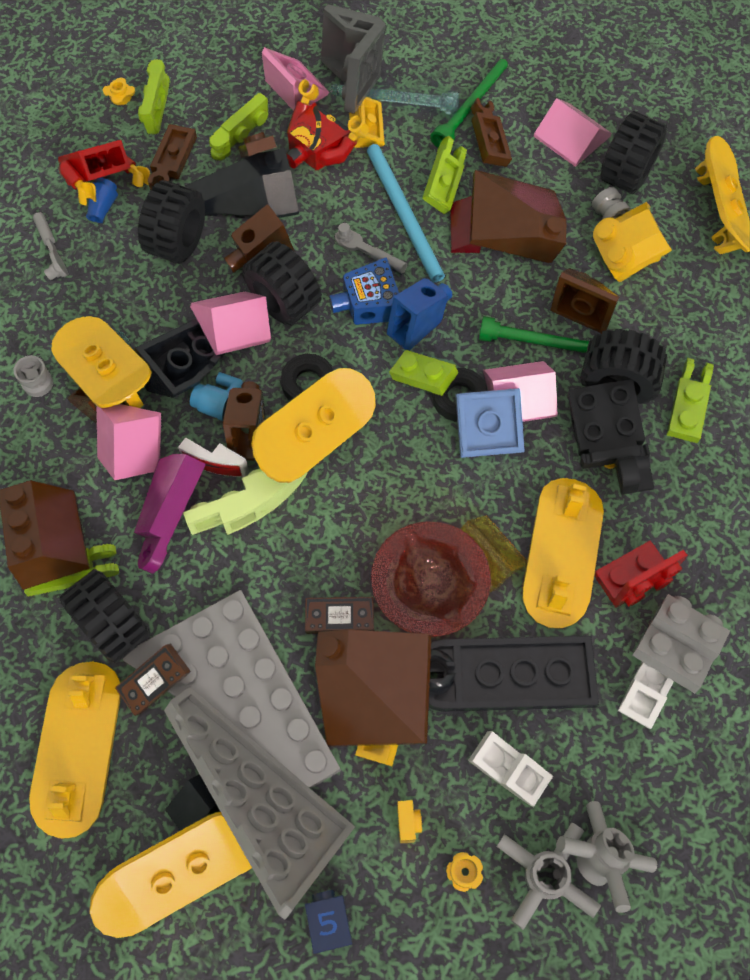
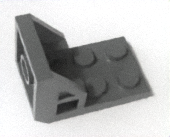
[321,4,386,114]

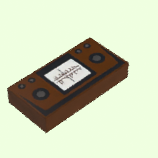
[305,597,374,634]
[115,643,191,716]

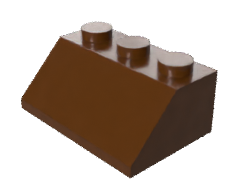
[0,480,90,590]

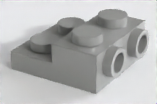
[632,594,730,694]

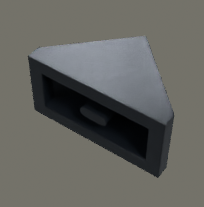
[165,774,221,831]

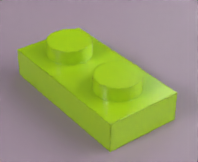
[389,350,458,396]

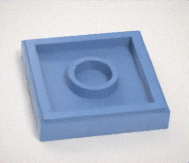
[455,388,525,458]

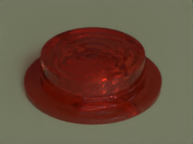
[371,521,491,637]

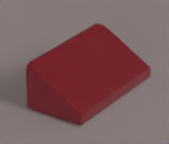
[450,196,481,253]

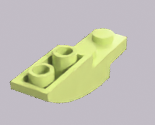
[183,469,307,535]

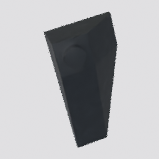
[185,148,299,218]
[134,318,226,398]

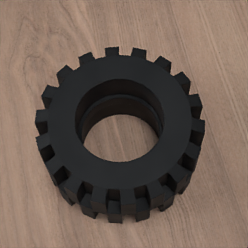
[600,111,667,194]
[138,180,205,264]
[242,241,322,326]
[580,329,668,405]
[59,569,150,664]

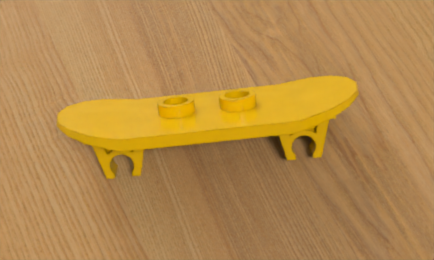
[695,136,750,254]
[51,316,152,408]
[251,368,376,483]
[522,478,604,628]
[29,661,121,839]
[89,812,252,938]

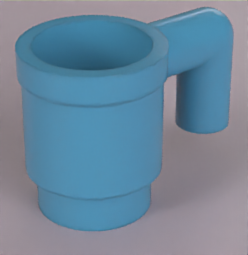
[190,372,244,421]

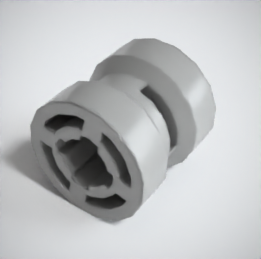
[592,187,631,220]
[13,355,53,397]

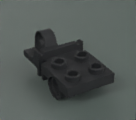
[568,379,654,495]

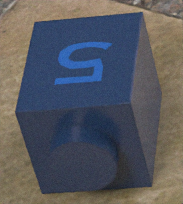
[305,890,353,954]

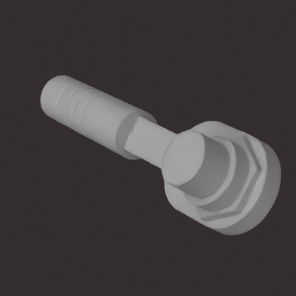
[33,212,69,280]
[335,223,407,274]

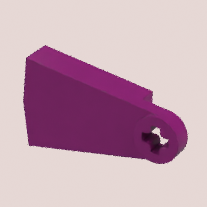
[134,454,206,574]

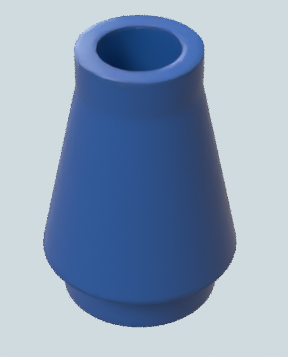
[86,177,118,223]

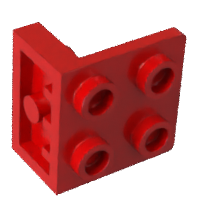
[594,540,688,608]

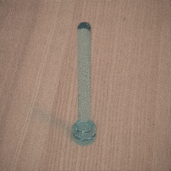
[330,84,460,115]

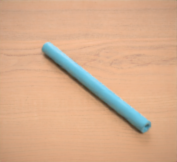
[367,144,445,283]

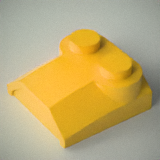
[593,202,672,282]

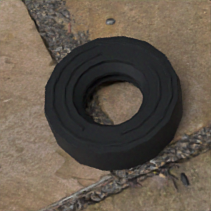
[280,353,334,401]
[432,368,488,422]

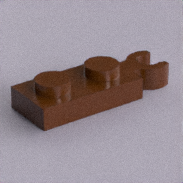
[471,98,512,167]
[148,124,197,190]
[238,132,277,158]

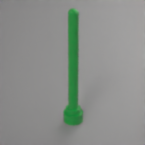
[430,59,508,148]
[479,316,589,353]

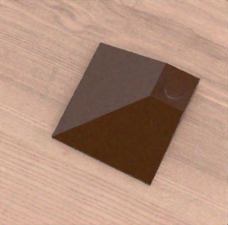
[470,170,567,263]
[315,629,432,746]

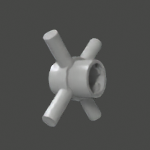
[556,801,657,913]
[496,823,601,930]

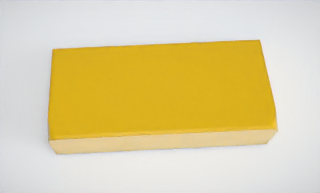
[349,96,385,148]

